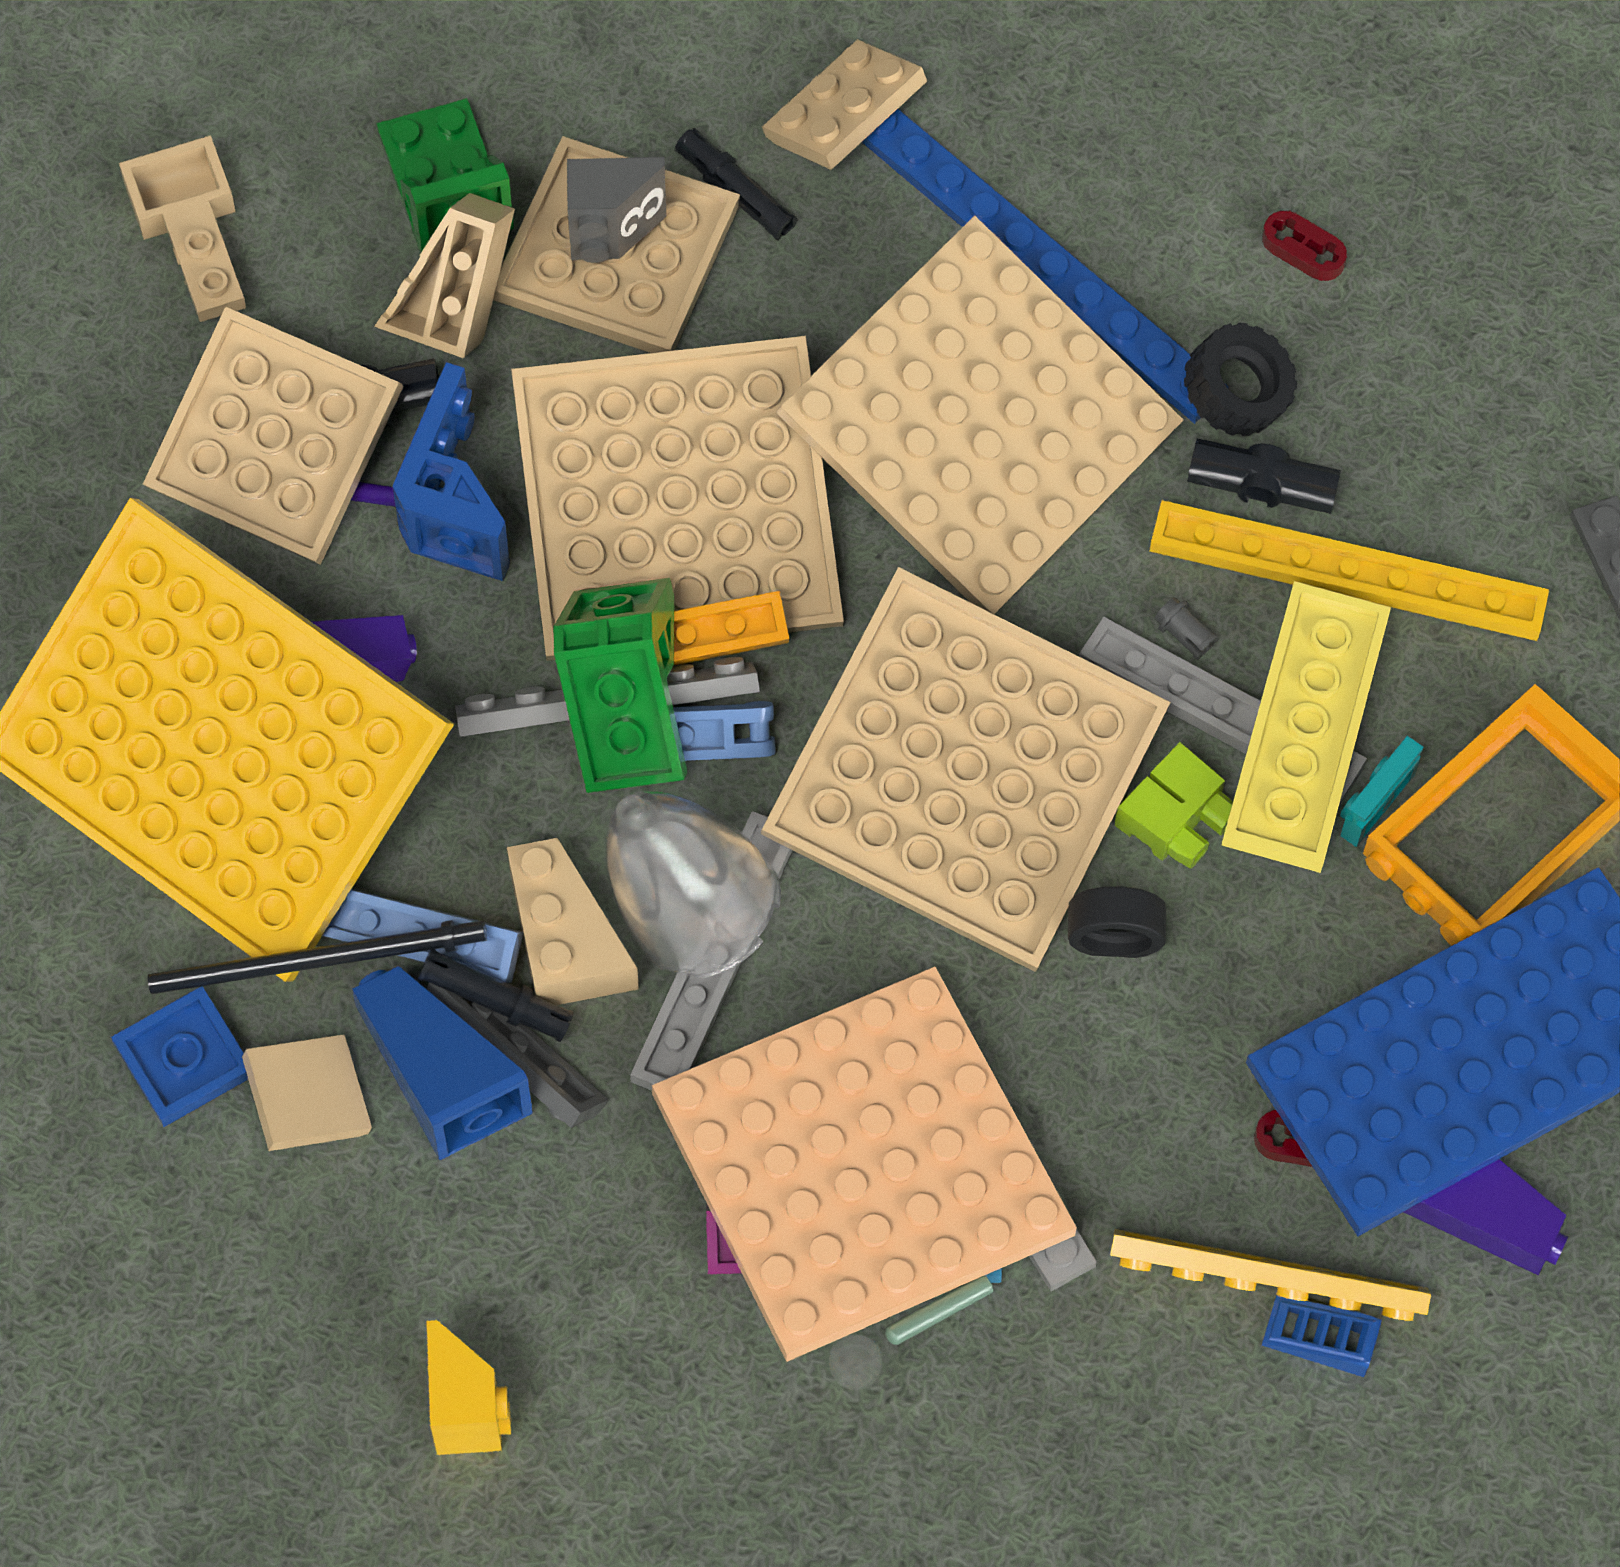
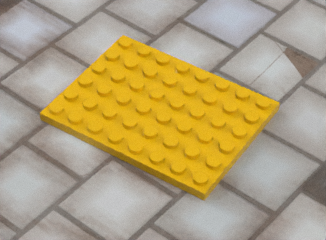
[0,498,454,982]

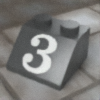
[567,157,667,263]

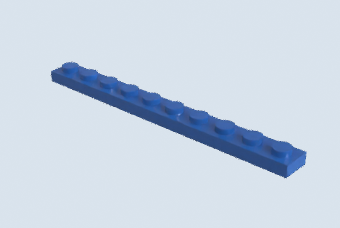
[862,109,1229,424]

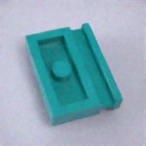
[1340,736,1424,847]

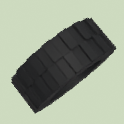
[1184,322,1297,437]

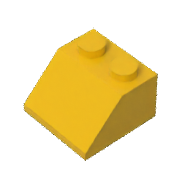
[427,1320,511,1455]

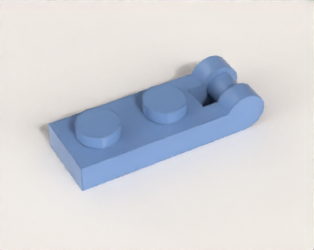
[673,701,776,761]

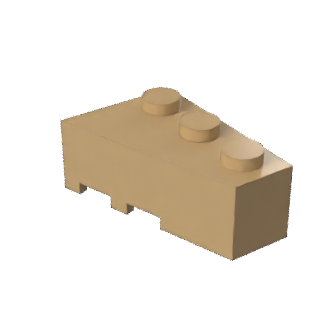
[374,193,515,358]
[507,838,639,1005]

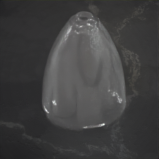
[606,792,781,978]

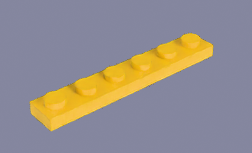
[1110,1229,1431,1321]

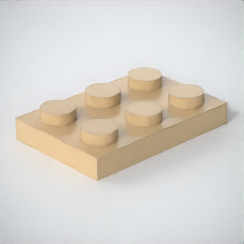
[762,39,927,170]

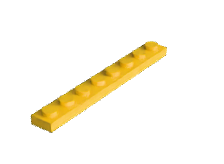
[1149,500,1549,641]

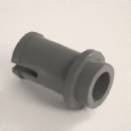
[1155,597,1219,660]

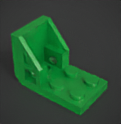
[376,98,514,253]
[553,578,688,793]

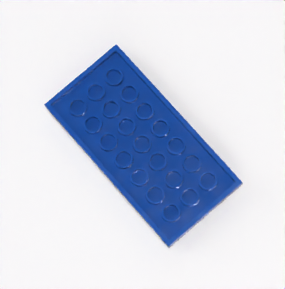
[1246,867,1620,1236]

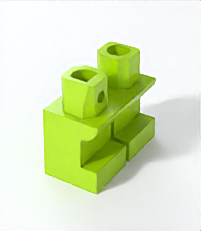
[1114,742,1233,869]

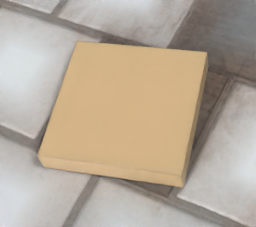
[242,1034,372,1151]

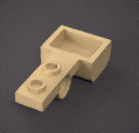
[119,135,246,322]

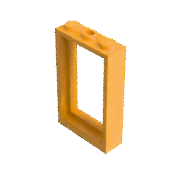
[1363,684,1620,946]

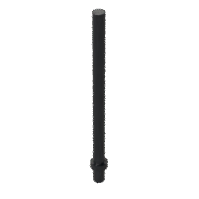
[148,920,487,994]

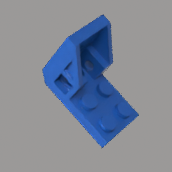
[392,362,510,581]

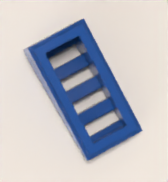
[1262,1295,1382,1377]

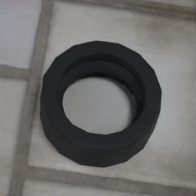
[1068,886,1166,958]

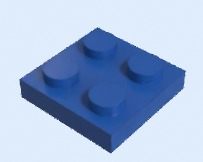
[111,986,248,1127]

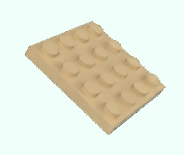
[493,136,740,353]
[143,306,403,565]

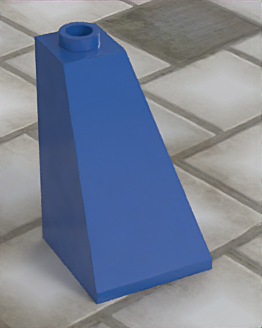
[352,966,533,1161]

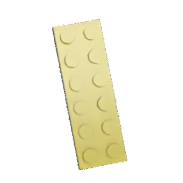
[1221,581,1391,873]

